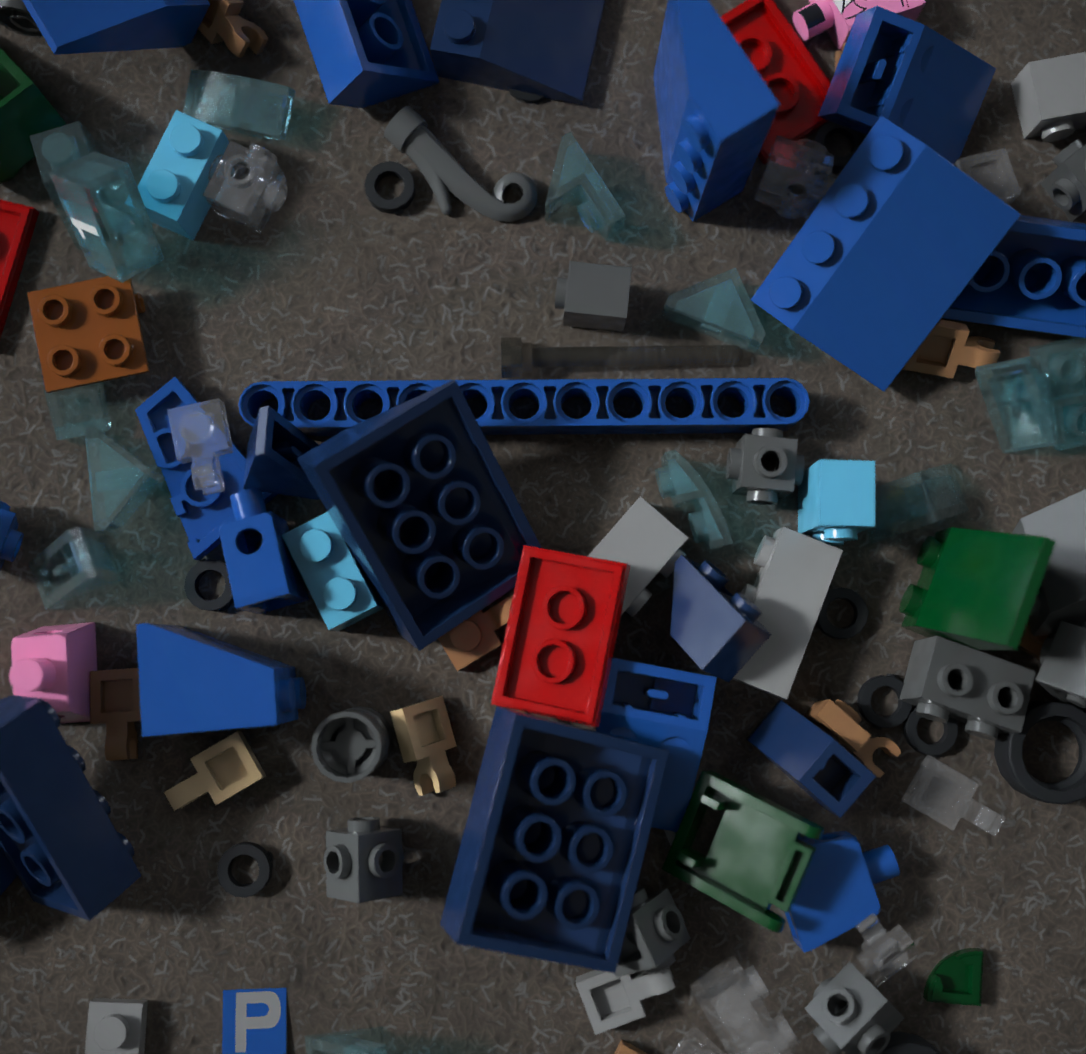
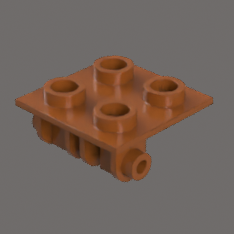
[27,271,150,393]

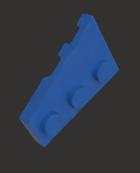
[135,376,278,561]

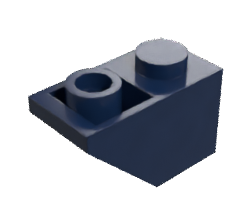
[670,554,772,682]
[746,700,876,818]

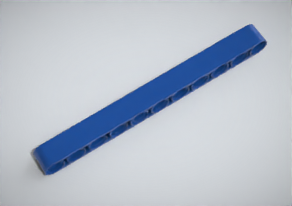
[238,378,810,436]

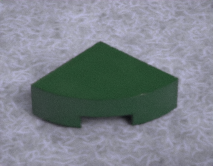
[923,948,984,1006]

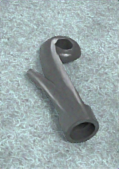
[384,106,538,222]

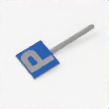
[222,988,287,1054]

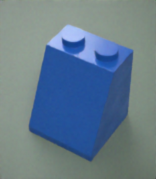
[136,623,306,737]

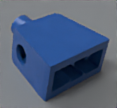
[219,488,309,614]
[784,831,900,953]

